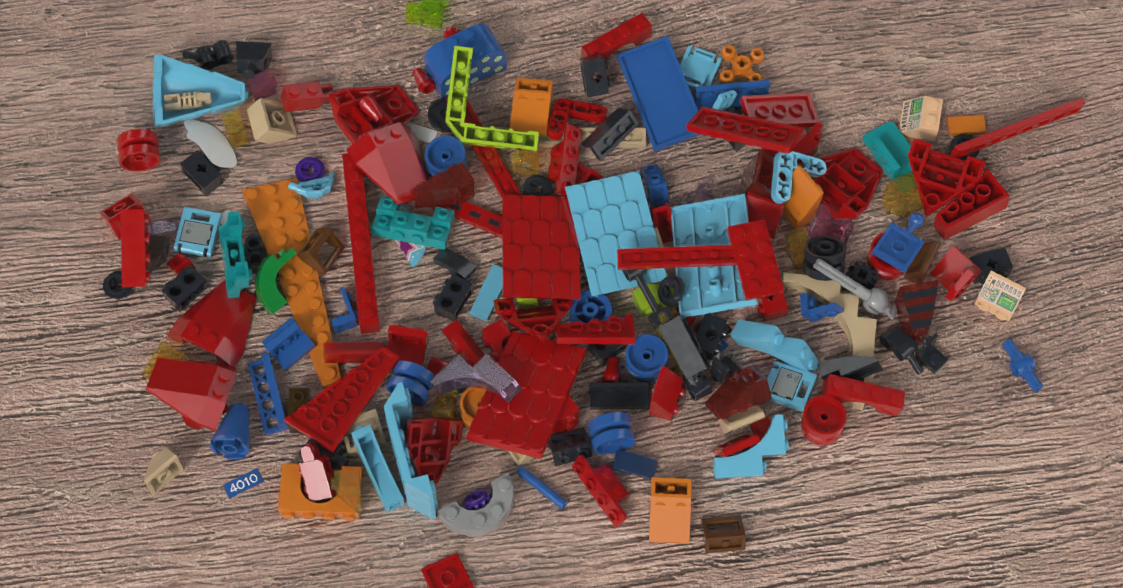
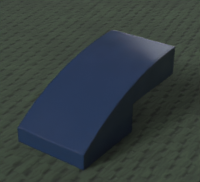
[612,450,658,481]

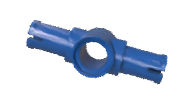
[1002,339,1043,393]

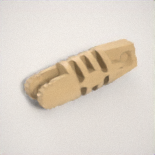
[164,91,212,111]

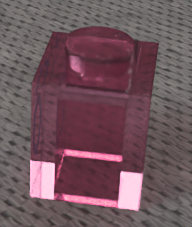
[247,70,277,101]

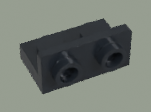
[548,427,593,467]

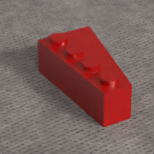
[934,169,1010,241]
[121,209,151,288]

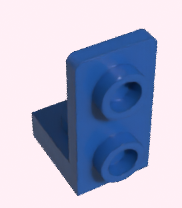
[640,165,669,206]
[331,287,359,334]
[800,292,844,322]

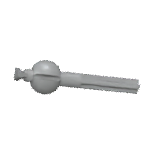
[813,259,898,320]

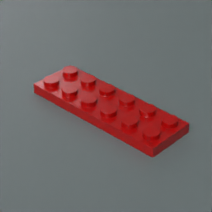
[686,107,805,154]

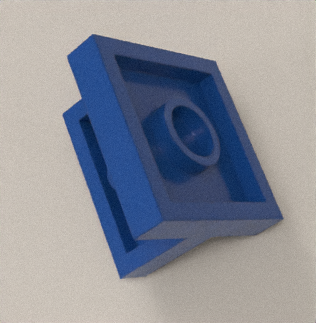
[262,317,316,371]

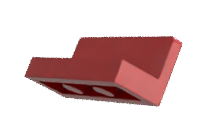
[323,342,382,363]

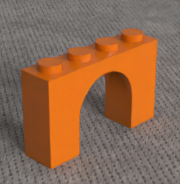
[278,464,363,521]

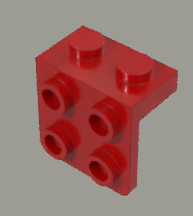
[387,324,428,371]

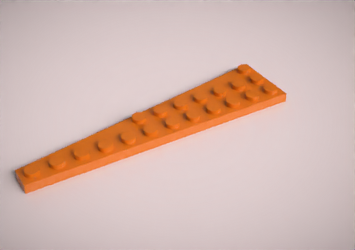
[242,178,341,389]

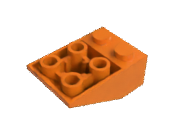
[510,78,553,136]
[778,165,823,231]
[649,477,692,544]

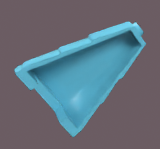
[153,55,248,127]

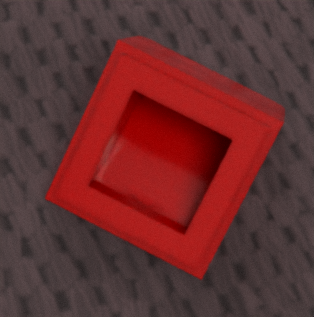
[166,252,195,276]
[427,356,450,385]

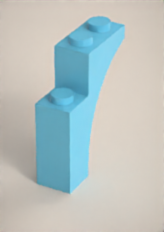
[731,319,819,373]
[713,414,789,479]
[351,424,405,513]

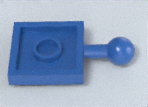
[872,212,925,273]

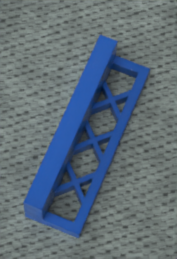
[694,80,770,111]
[247,352,288,436]

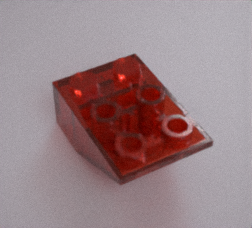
[413,162,475,208]
[704,365,772,420]

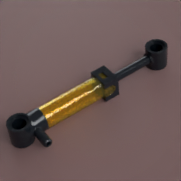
[622,269,713,402]

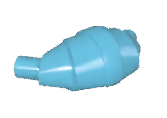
[288,172,337,200]

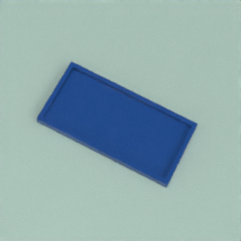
[616,36,702,152]

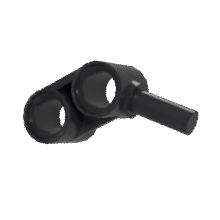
[182,40,234,70]
[245,234,281,281]
[879,325,924,375]

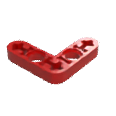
[547,98,607,140]

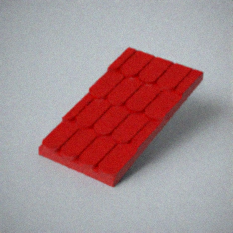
[502,194,581,300]
[467,331,586,459]

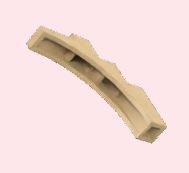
[782,271,877,357]

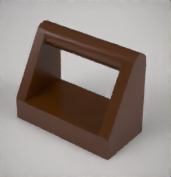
[297,226,345,275]
[904,240,941,286]
[701,515,746,553]

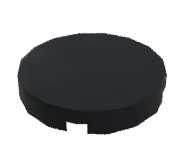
[428,98,452,133]

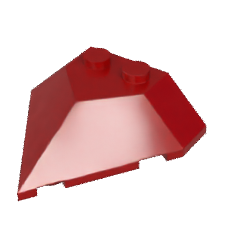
[908,138,986,218]
[493,298,573,342]
[404,417,463,484]

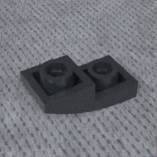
[433,248,477,280]

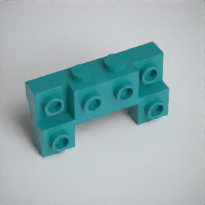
[371,196,455,250]
[219,211,252,298]

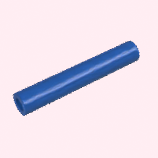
[516,465,568,510]

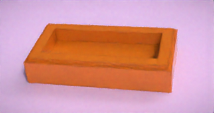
[946,115,987,136]

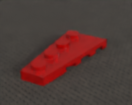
[556,313,636,345]

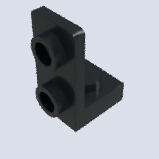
[917,333,949,375]
[710,355,741,386]

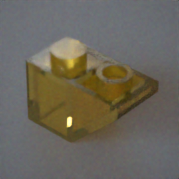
[512,148,539,177]

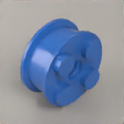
[569,290,612,324]

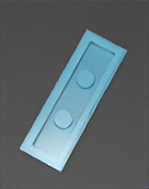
[470,264,502,322]

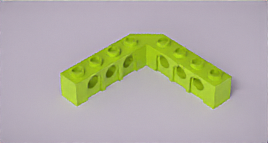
[445,46,539,153]

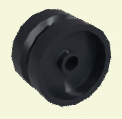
[803,236,847,281]

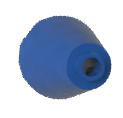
[210,403,250,460]

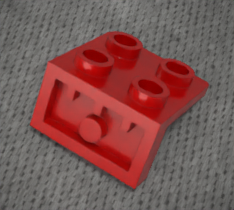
[930,246,982,302]

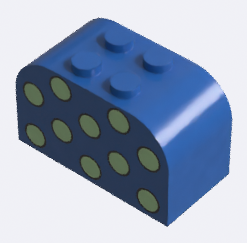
[424,23,507,98]

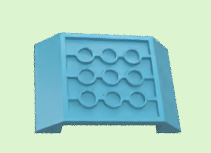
[384,382,439,520]

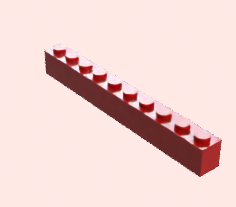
[342,153,380,334]

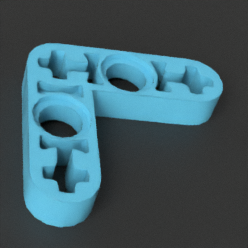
[771,151,827,204]

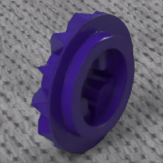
[295,157,325,182]
[461,489,492,510]

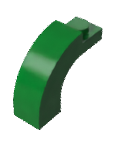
[255,248,297,315]

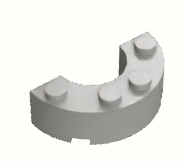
[438,473,514,537]

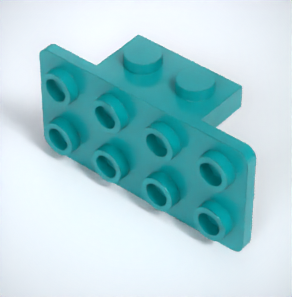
[862,121,917,194]

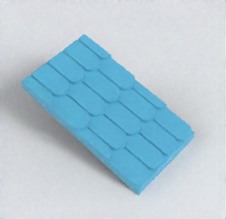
[565,171,667,296]
[671,194,757,317]

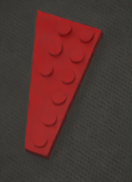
[284,346,400,453]

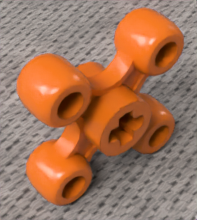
[719,45,764,88]

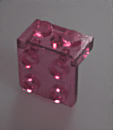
[808,203,854,245]

